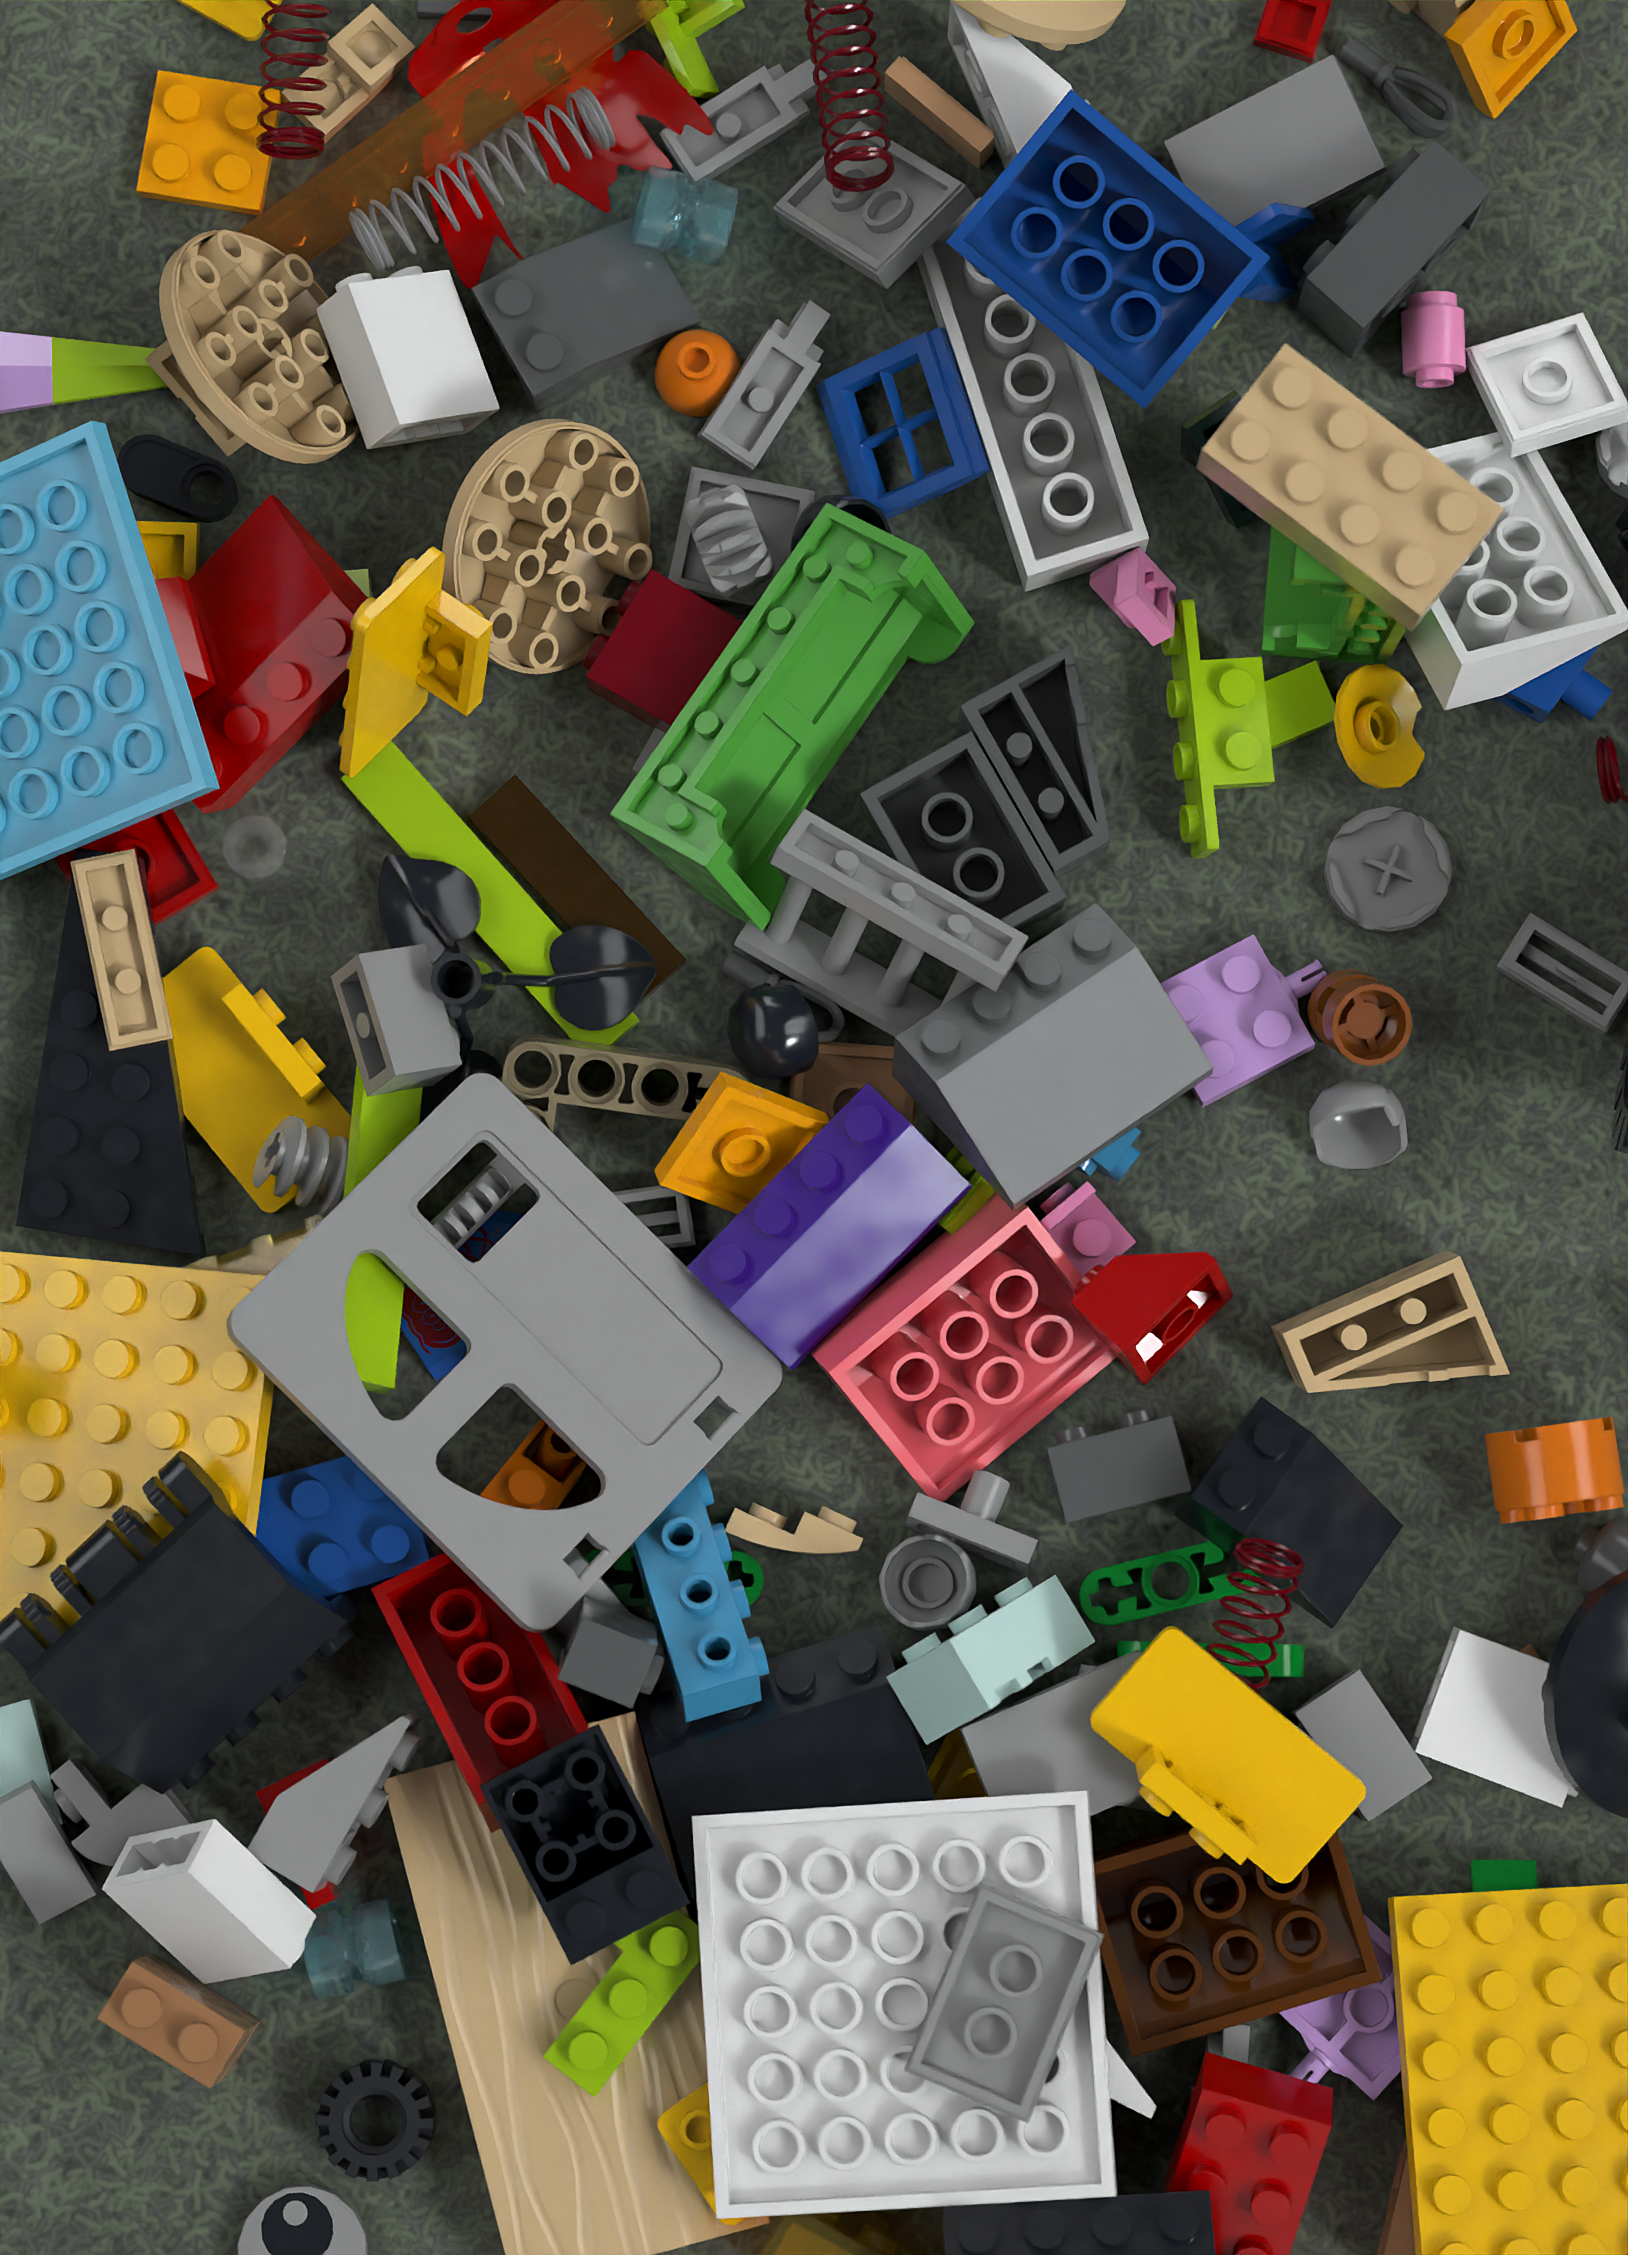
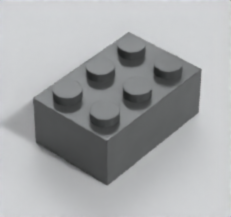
[1295,139,1491,359]
[859,731,1066,969]

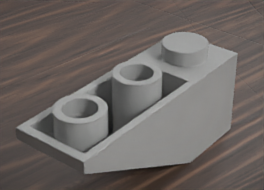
[247,1712,422,1893]

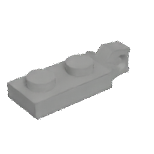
[659,59,829,190]
[698,300,831,471]

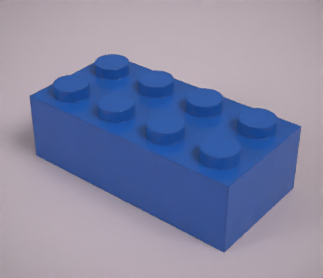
[256,1456,434,1600]

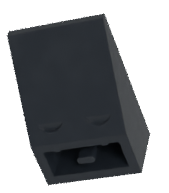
[480,1724,690,1966]

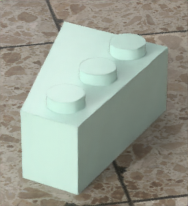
[886,1575,1096,1745]

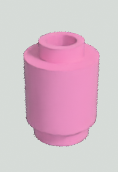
[1401,291,1466,388]

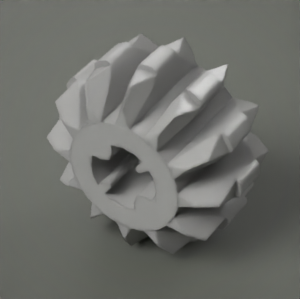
[684,484,774,597]

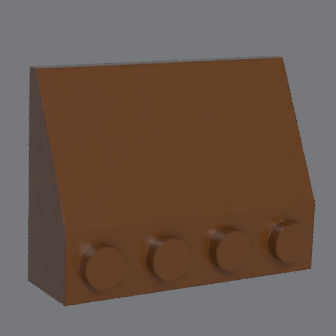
[1093,1823,1383,2057]

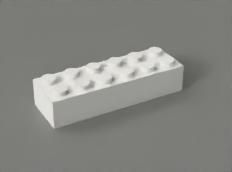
[916,197,1149,592]

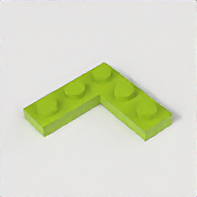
[520,1869,701,2098]

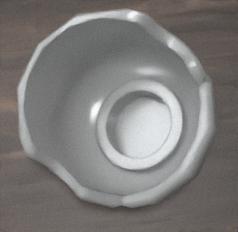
[1309,1080,1408,1169]
[879,1534,977,1632]

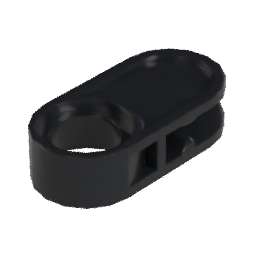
[117,434,239,523]

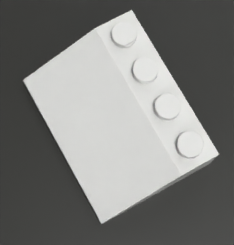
[1403,432,1628,711]

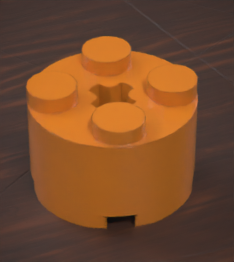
[1484,1417,1625,1524]

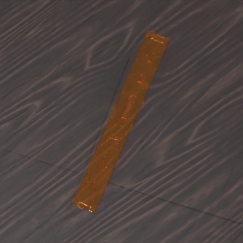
[237,0,669,263]

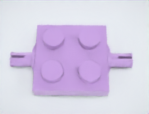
[1160,934,1327,1108]
[1279,1914,1401,2101]

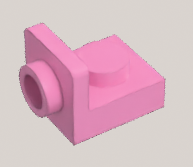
[1090,546,1176,646]
[1039,1181,1136,1277]

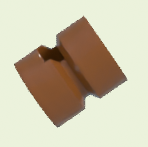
[1307,968,1412,1066]

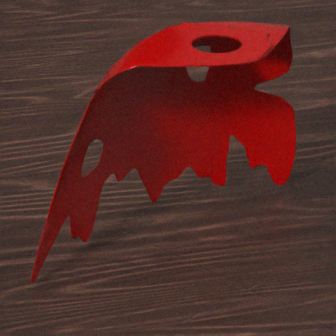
[407,0,714,290]

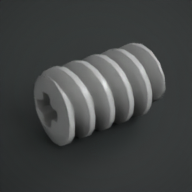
[253,1115,349,1217]

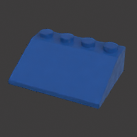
[946,89,1270,409]

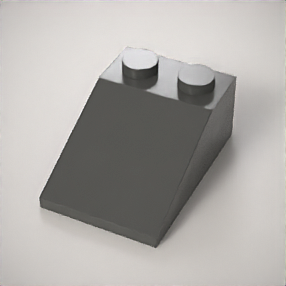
[472,214,701,414]

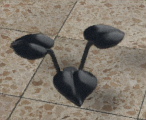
[378,854,658,1124]

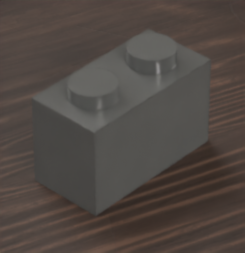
[1044,1408,1192,1525]
[558,1595,664,1708]

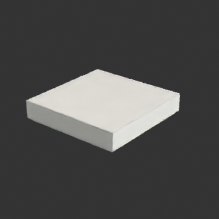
[1465,312,1628,458]

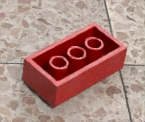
[371,1552,589,1833]
[1161,2052,1333,2255]

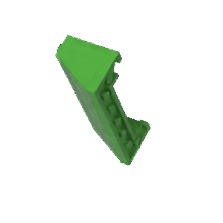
[610,503,975,931]
[1260,525,1407,665]

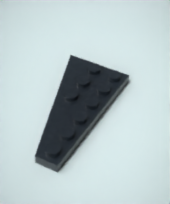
[15,848,207,1256]

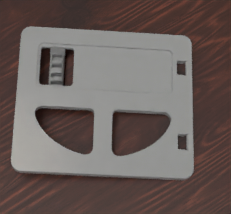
[227,1073,782,1633]

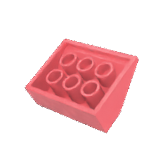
[810,1192,1116,1502]

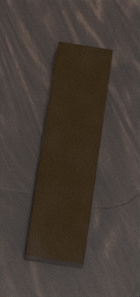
[468,775,687,1004]

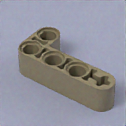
[502,1035,750,1133]

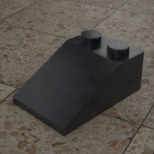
[1174,1396,1403,1629]

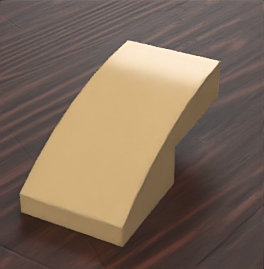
[281,3,416,143]

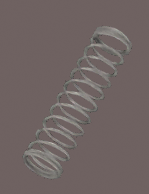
[349,86,616,273]

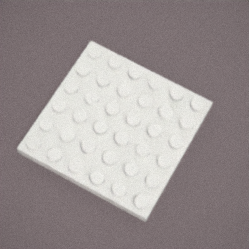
[692,1790,1117,2219]

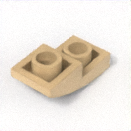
[725,1503,863,1555]

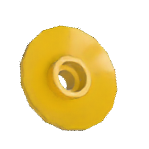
[1334,664,1425,789]

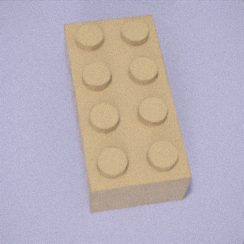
[1196,343,1504,632]

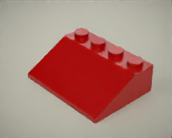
[187,495,368,814]

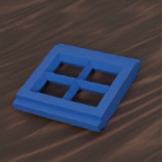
[816,327,992,520]

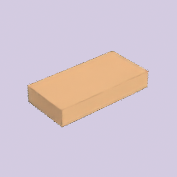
[884,56,995,169]

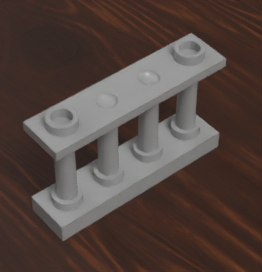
[734,809,1029,1037]

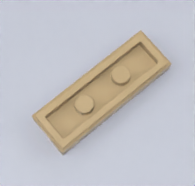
[70,849,174,1051]

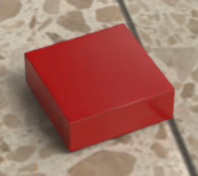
[1252,0,1332,64]

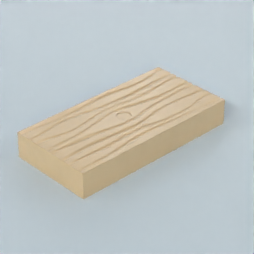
[384,1711,770,2255]

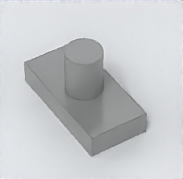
[904,1470,1038,1575]

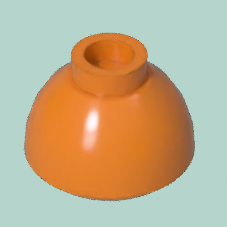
[654,329,741,417]

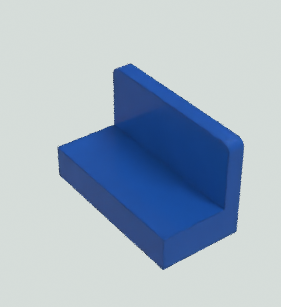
[1235,202,1316,303]

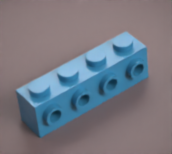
[631,1467,769,1722]

